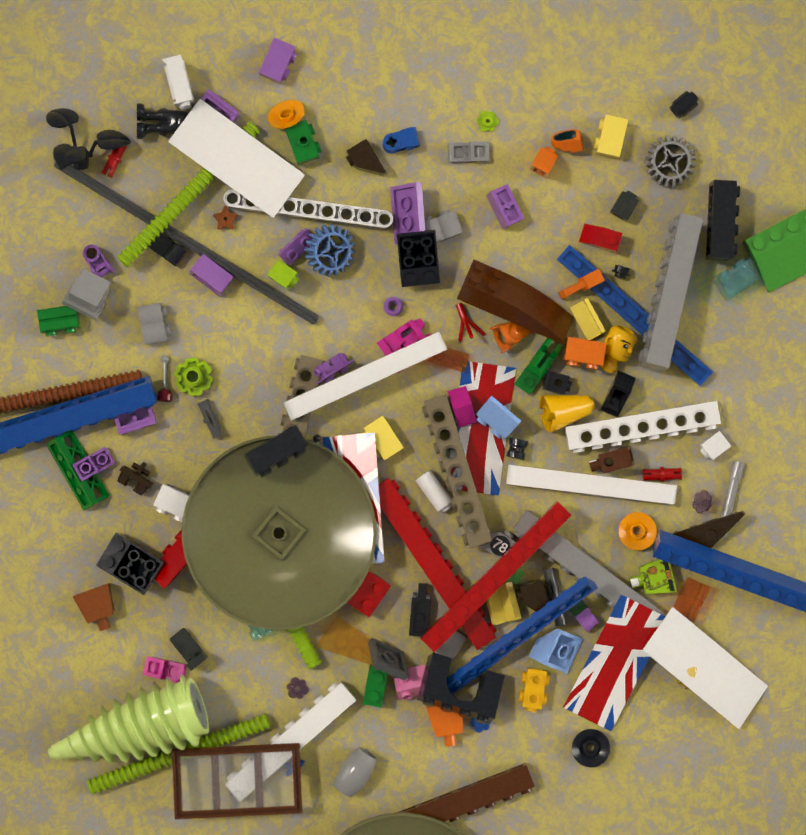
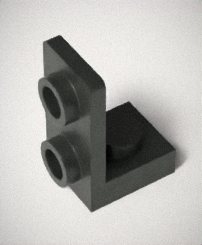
[170,628,208,671]

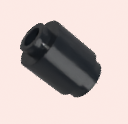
[669,91,699,119]

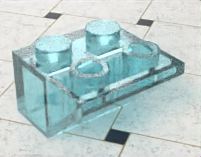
[714,258,760,301]

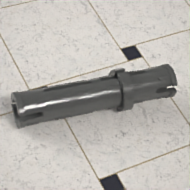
[542,568,567,627]

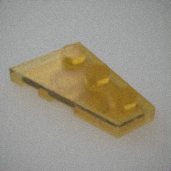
[315,615,373,665]

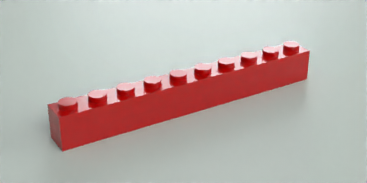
[379,478,497,650]
[420,501,572,653]

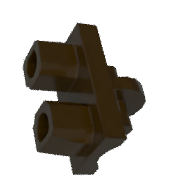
[117,461,153,496]

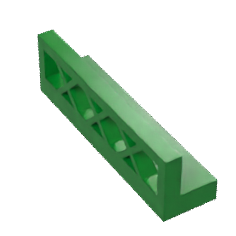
[46,431,109,511]

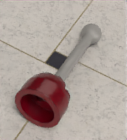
[157,355,173,402]

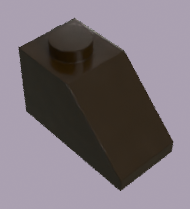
[346,139,386,176]

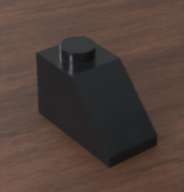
[600,370,636,418]

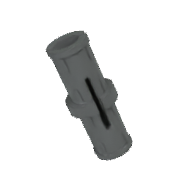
[197,399,224,439]

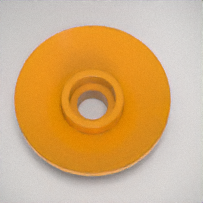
[268,100,305,129]
[618,512,657,550]

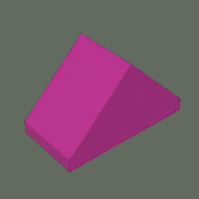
[447,386,477,428]

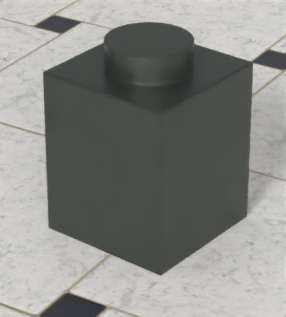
[610,190,639,222]

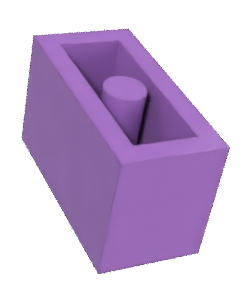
[259,38,298,85]

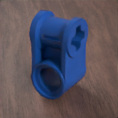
[382,127,421,153]

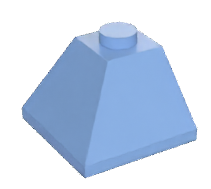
[529,628,583,673]

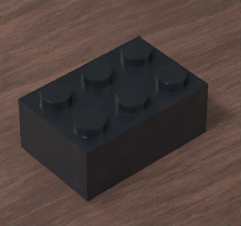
[244,425,308,478]

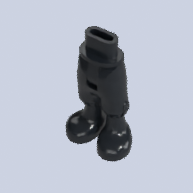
[137,103,190,139]

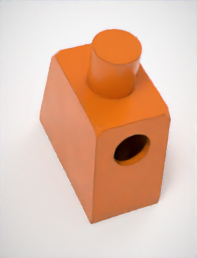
[426,706,463,747]

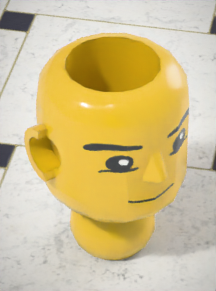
[600,325,638,374]

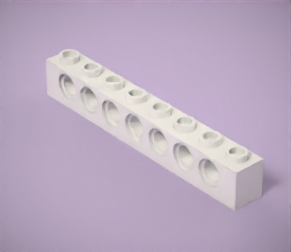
[564,401,721,453]

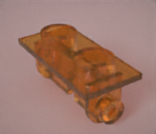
[428,347,470,373]

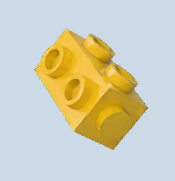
[519,667,550,712]

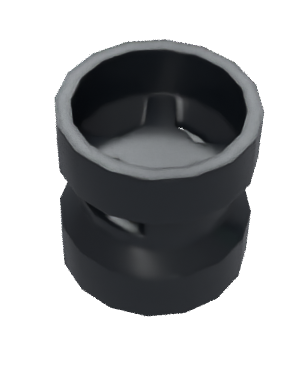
[506,437,528,460]

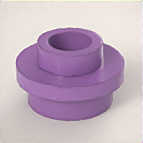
[384,297,403,316]

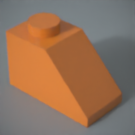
[530,146,558,178]

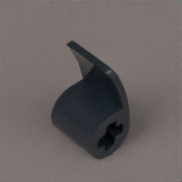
[148,233,187,267]

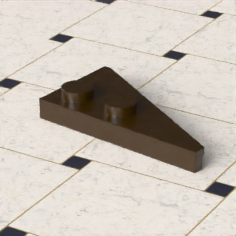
[673,510,745,548]

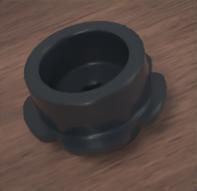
[612,264,630,279]

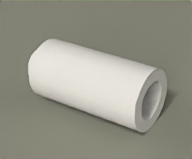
[415,470,452,512]

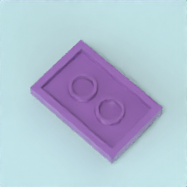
[390,182,426,244]

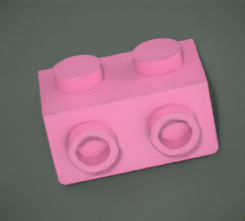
[394,664,426,700]

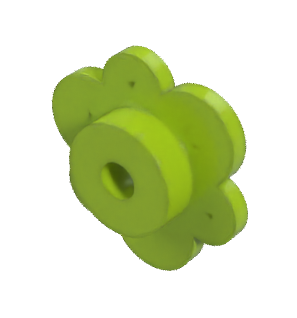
[477,111,499,132]

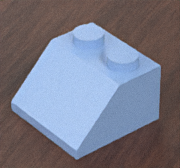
[476,396,521,439]

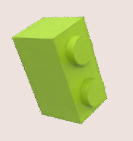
[267,259,299,291]

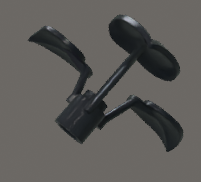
[46,108,131,170]

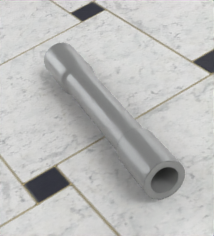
[720,461,745,538]

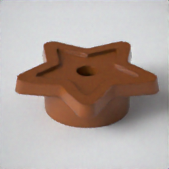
[213,206,238,230]

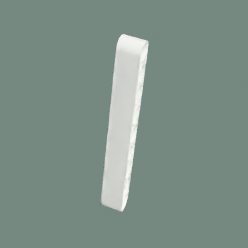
[223,190,393,229]
[283,332,447,421]
[506,465,677,504]

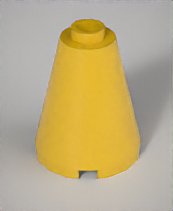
[539,395,594,433]

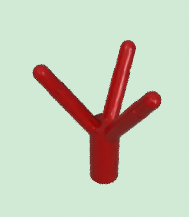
[455,303,485,342]

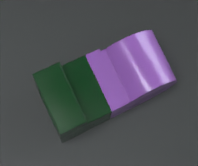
[569,600,599,633]

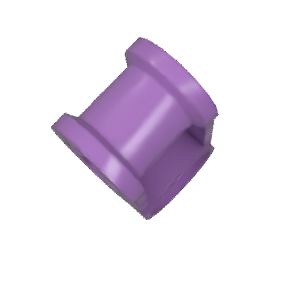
[83,245,115,278]

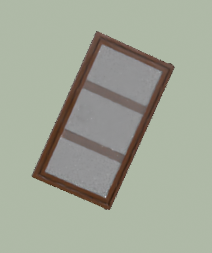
[171,743,303,820]

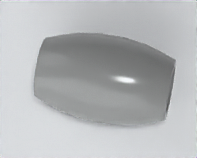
[334,747,377,797]

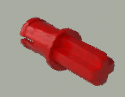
[101,145,127,178]

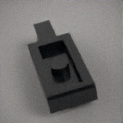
[409,583,431,637]

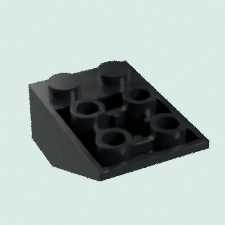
[397,230,440,287]
[96,533,164,596]

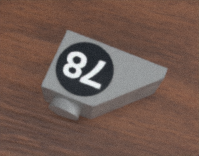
[480,531,516,558]

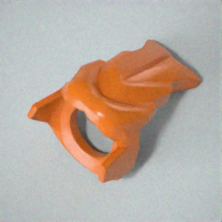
[489,322,535,354]

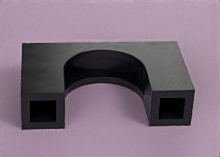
[417,652,505,724]

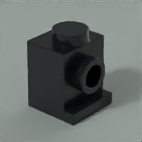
[542,370,572,395]

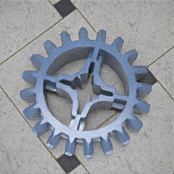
[304,224,356,277]

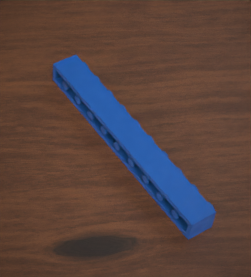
[0,376,157,454]
[653,530,806,612]

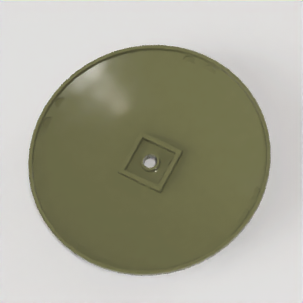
[182,436,376,630]

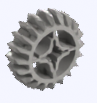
[645,135,696,187]

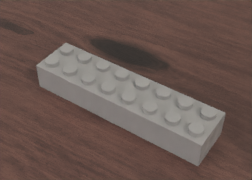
[638,213,703,372]

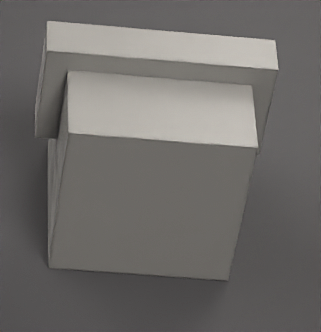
[62,269,111,321]

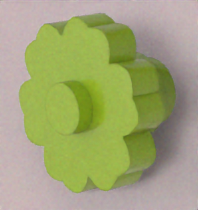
[174,357,213,396]

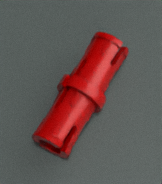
[642,467,682,482]

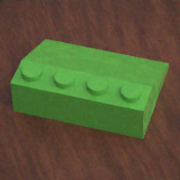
[743,209,806,293]

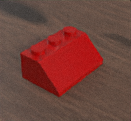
[155,529,187,589]

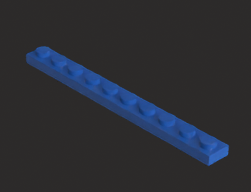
[556,245,713,386]
[447,576,598,695]

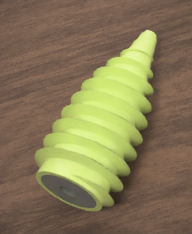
[48,674,209,763]

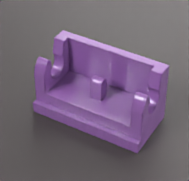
[201,89,240,123]
[486,184,524,230]
[189,254,234,297]
[114,407,157,435]

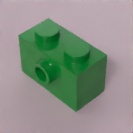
[285,120,321,165]

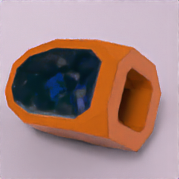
[551,129,584,153]

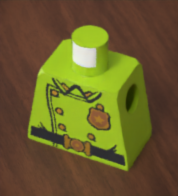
[629,559,677,594]

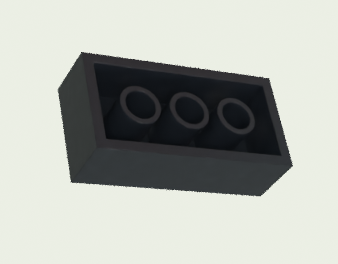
[706,180,740,261]

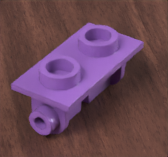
[278,228,312,267]
[314,353,353,384]

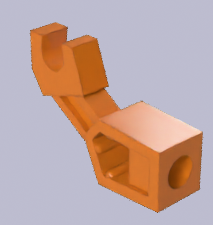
[558,269,605,299]

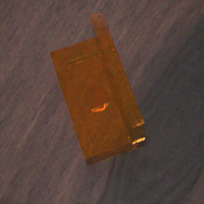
[673,577,710,622]

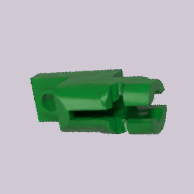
[514,338,564,395]

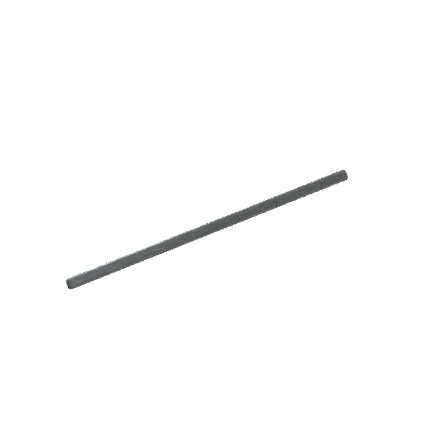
[54,163,319,324]

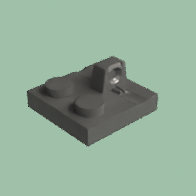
[368,638,409,681]

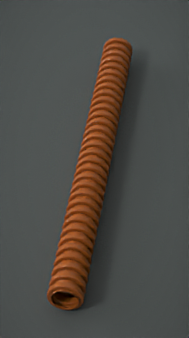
[0,369,142,414]

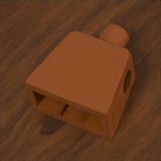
[73,583,115,631]

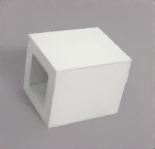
[699,431,731,460]

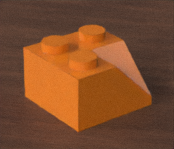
[562,337,607,370]

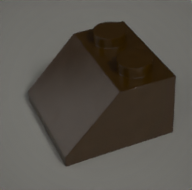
[516,579,548,612]

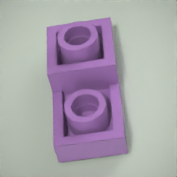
[72,446,115,481]

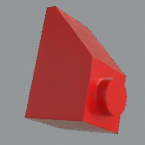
[579,224,623,253]

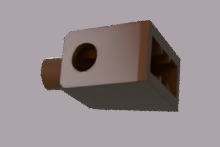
[589,446,635,473]

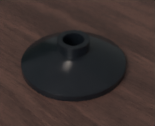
[572,729,610,768]

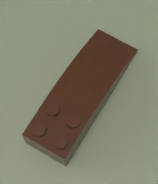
[457,259,573,344]

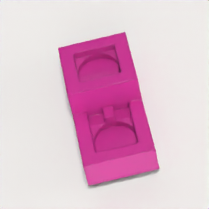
[143,656,187,683]

